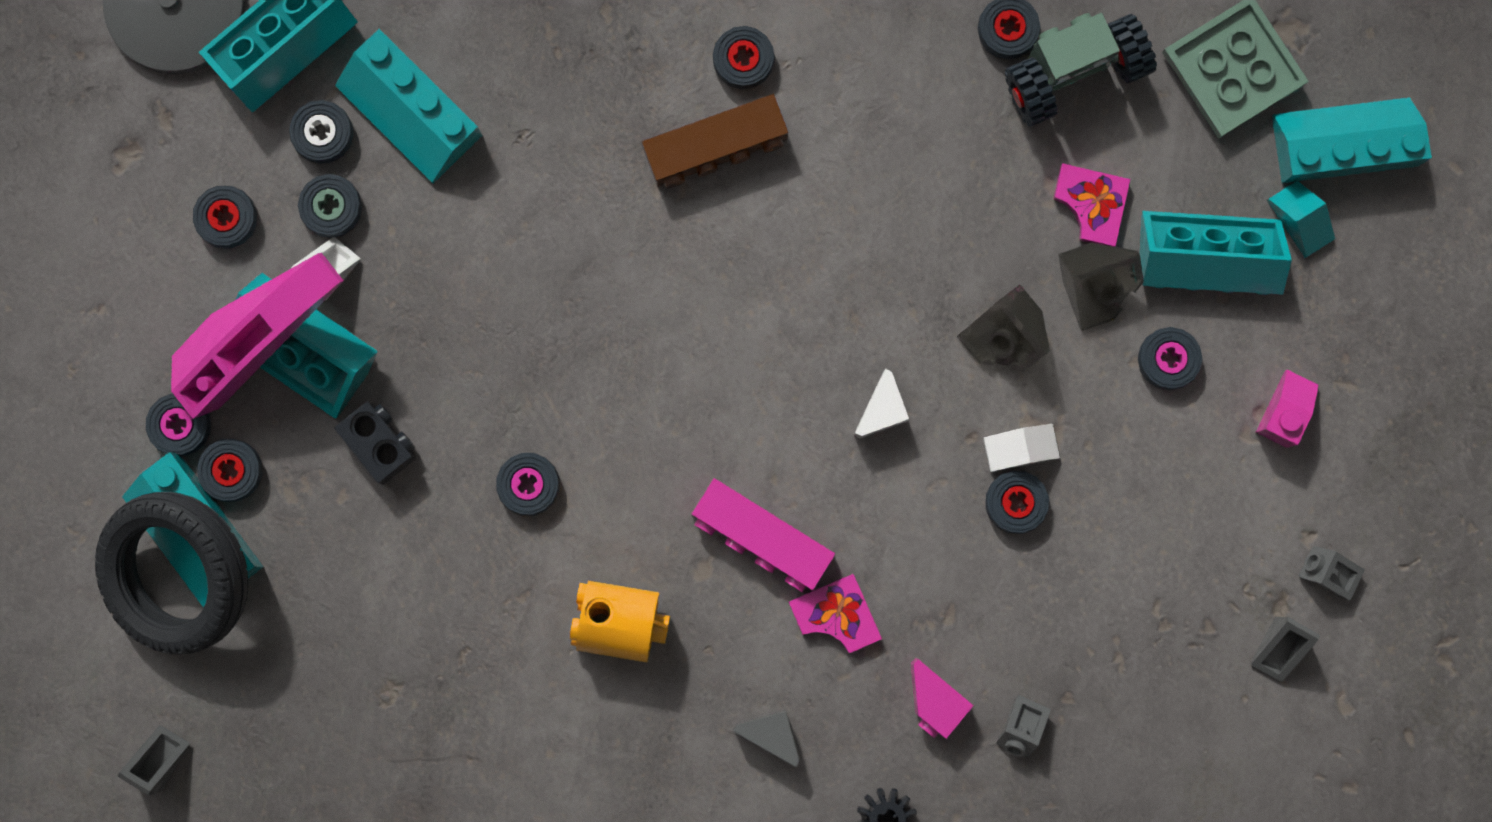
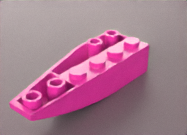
[171,252,344,419]

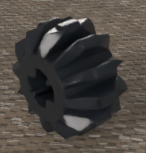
[857,787,917,822]

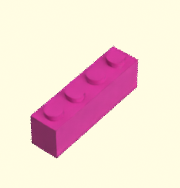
[691,478,835,592]

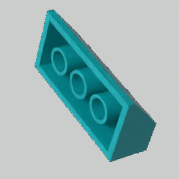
[199,0,358,113]
[335,29,483,184]
[1272,97,1432,183]
[1139,211,1292,295]
[235,273,378,419]
[122,452,264,608]

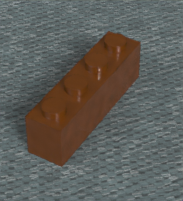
[642,94,789,189]

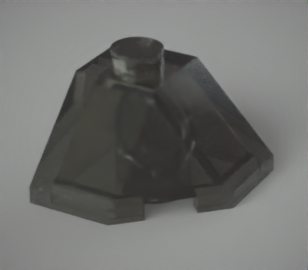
[1058,243,1144,331]
[957,284,1050,372]

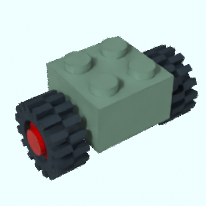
[1005,13,1157,127]

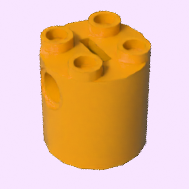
[570,581,670,663]

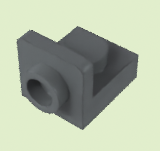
[1299,546,1365,601]
[996,695,1051,758]

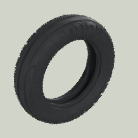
[95,492,248,655]

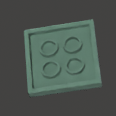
[1162,0,1309,139]

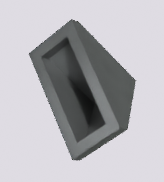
[1251,616,1320,682]
[733,710,799,767]
[118,725,190,796]

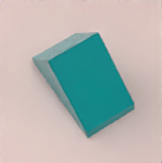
[1267,181,1336,258]

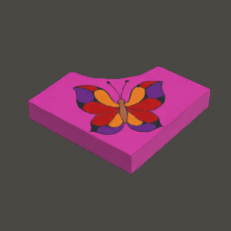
[1053,163,1130,248]
[788,574,882,653]

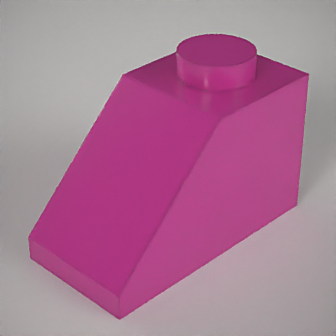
[1256,370,1319,448]
[911,658,974,739]

